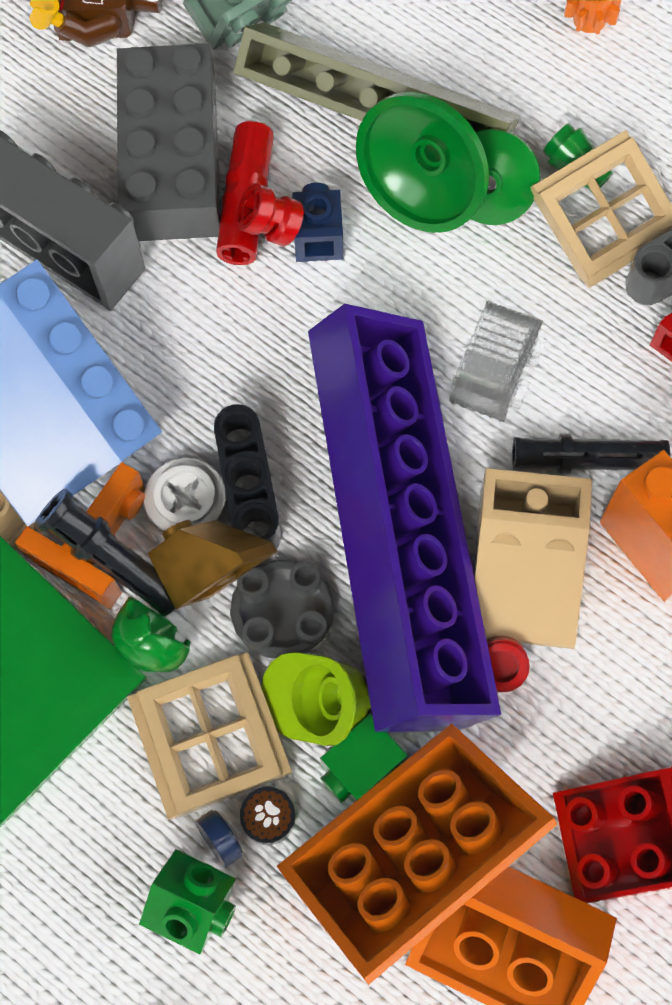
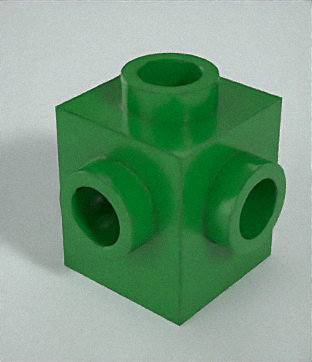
[139,849,236,955]

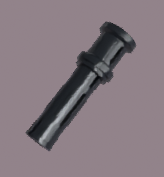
[35,489,175,617]

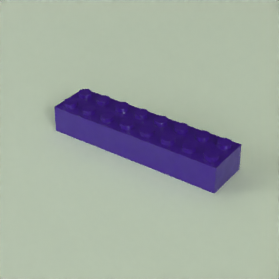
[308,303,501,732]

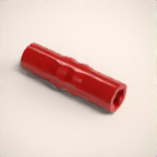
[216,121,274,266]

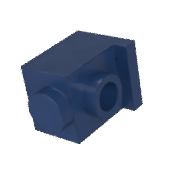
[292,182,344,262]

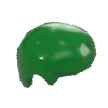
[111,597,191,672]

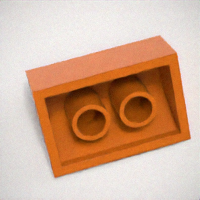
[405,866,617,1005]

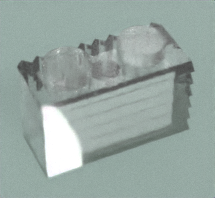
[449,300,548,422]

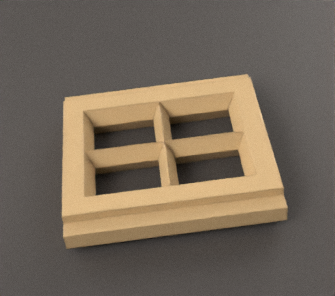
[530,130,672,288]
[127,652,292,820]

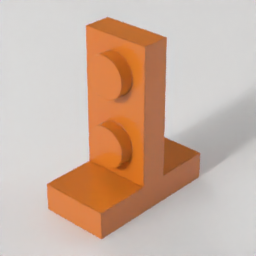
[15,462,145,610]

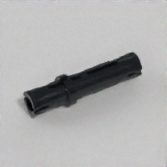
[512,434,670,474]

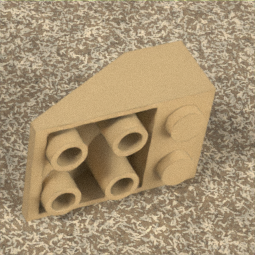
[473,468,592,649]

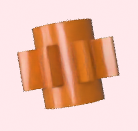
[564,0,621,35]

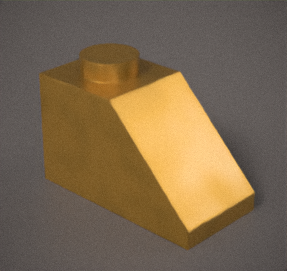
[147,520,277,609]

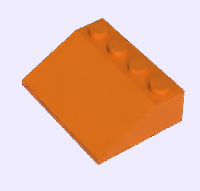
[276,723,557,985]

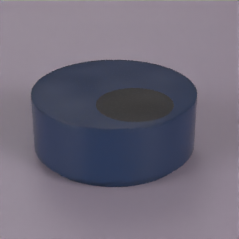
[195,809,243,868]

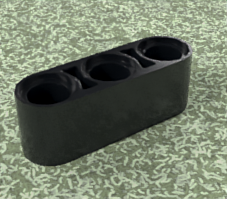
[214,404,281,550]

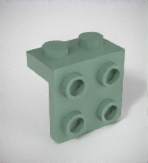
[182,0,292,50]

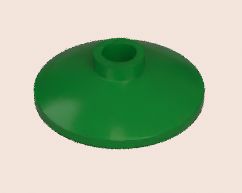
[471,129,541,225]

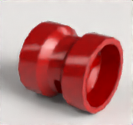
[236,183,304,247]

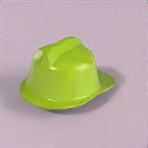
[261,652,371,746]

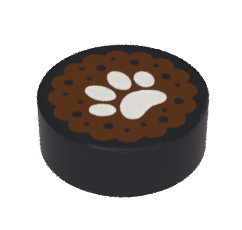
[240,787,296,845]

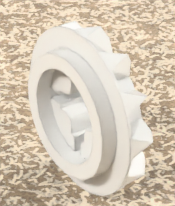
[144,458,226,531]

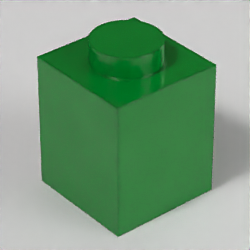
[320,714,407,804]

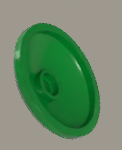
[356,92,489,233]

